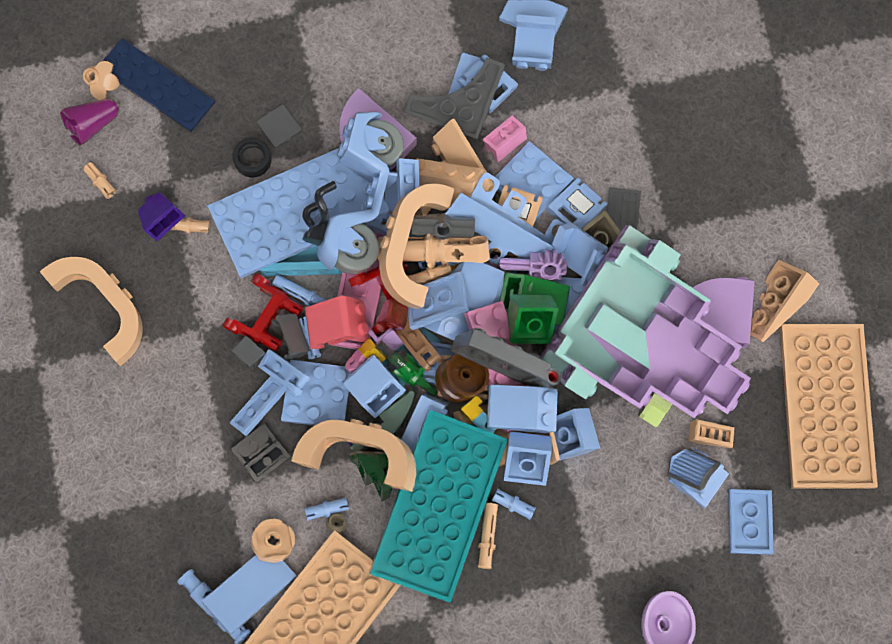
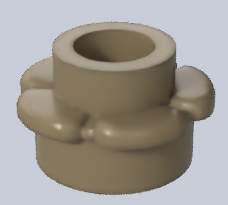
[326,513,347,534]

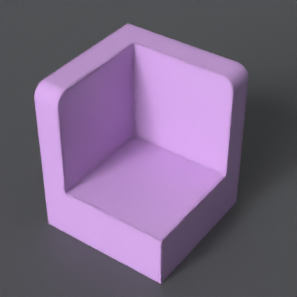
[368,328,404,356]

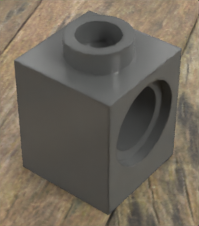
[232,336,265,371]

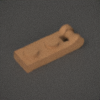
[392,315,443,372]

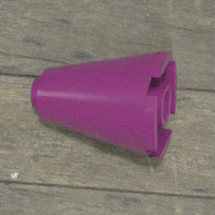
[60,98,119,146]

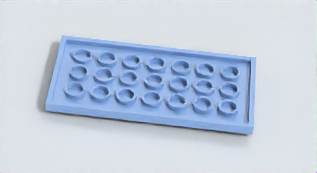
[207,148,390,278]

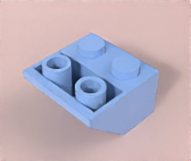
[343,354,406,418]

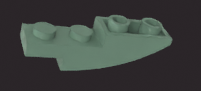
[350,390,415,453]

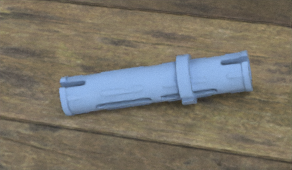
[272,274,326,306]

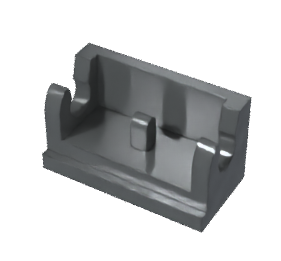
[272,314,310,360]

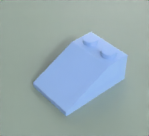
[487,385,558,434]

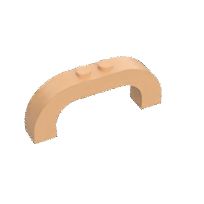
[379,184,454,309]
[40,257,143,366]
[291,419,416,492]

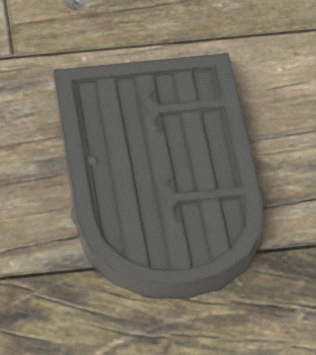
[607,187,641,231]

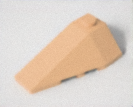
[750,260,819,342]

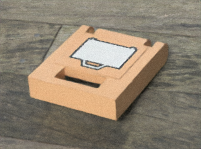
[498,185,543,227]

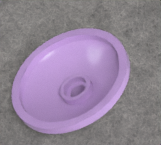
[642,591,696,644]

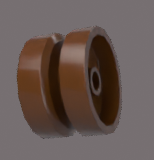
[435,354,489,402]

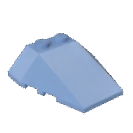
[424,262,504,340]

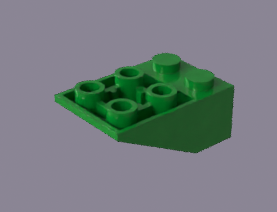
[500,273,570,325]

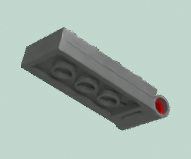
[451,328,561,388]

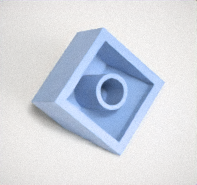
[554,408,600,461]
[504,432,552,486]

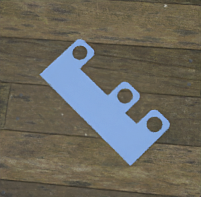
[470,173,564,267]
[439,193,554,276]

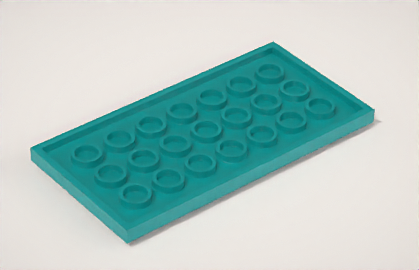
[369,410,508,603]

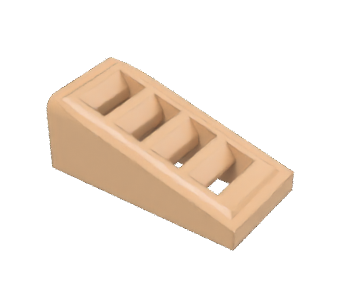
[688,419,734,448]

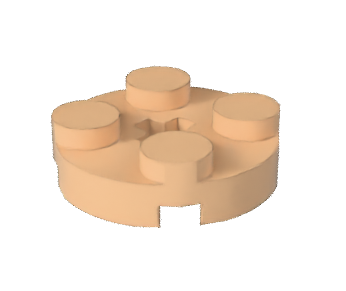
[251,519,295,563]

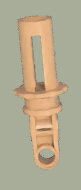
[378,234,490,269]

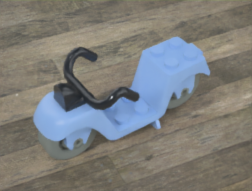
[302,112,404,274]

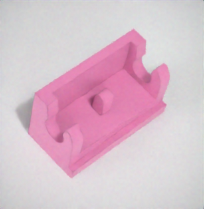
[483,115,527,162]

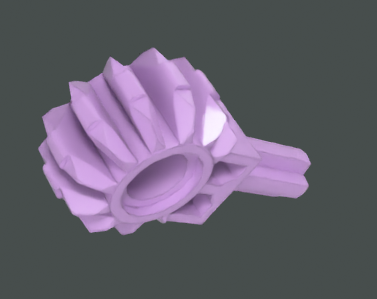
[499,249,568,282]

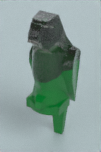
[375,340,437,396]

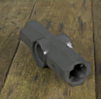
[412,213,475,240]

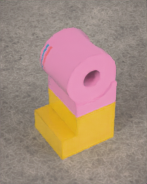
[345,338,388,374]

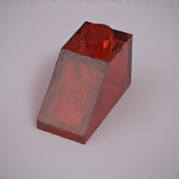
[375,298,409,332]

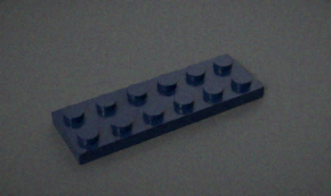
[103,38,215,132]

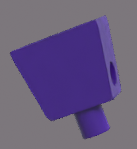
[138,192,185,241]

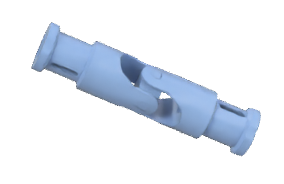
[177,569,251,644]

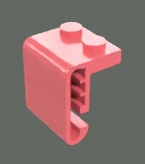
[305,296,369,349]

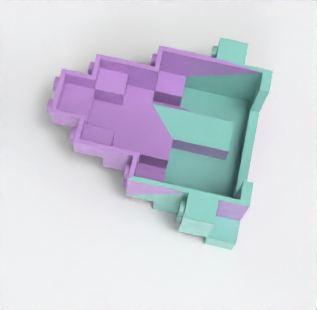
[540,225,751,418]

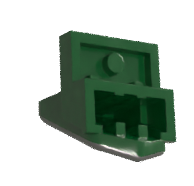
[349,451,392,501]

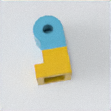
[460,396,496,434]

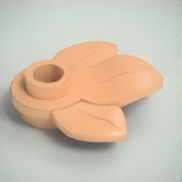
[83,61,119,100]

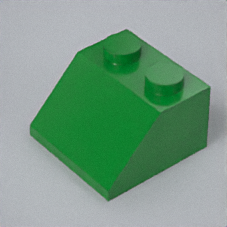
[507,295,558,344]

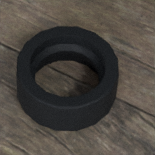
[232,137,272,178]

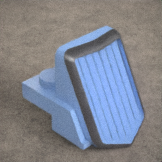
[668,447,729,508]

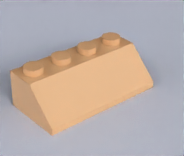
[431,119,494,192]
[416,158,490,211]

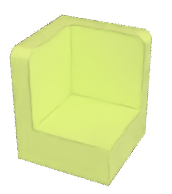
[639,393,673,427]

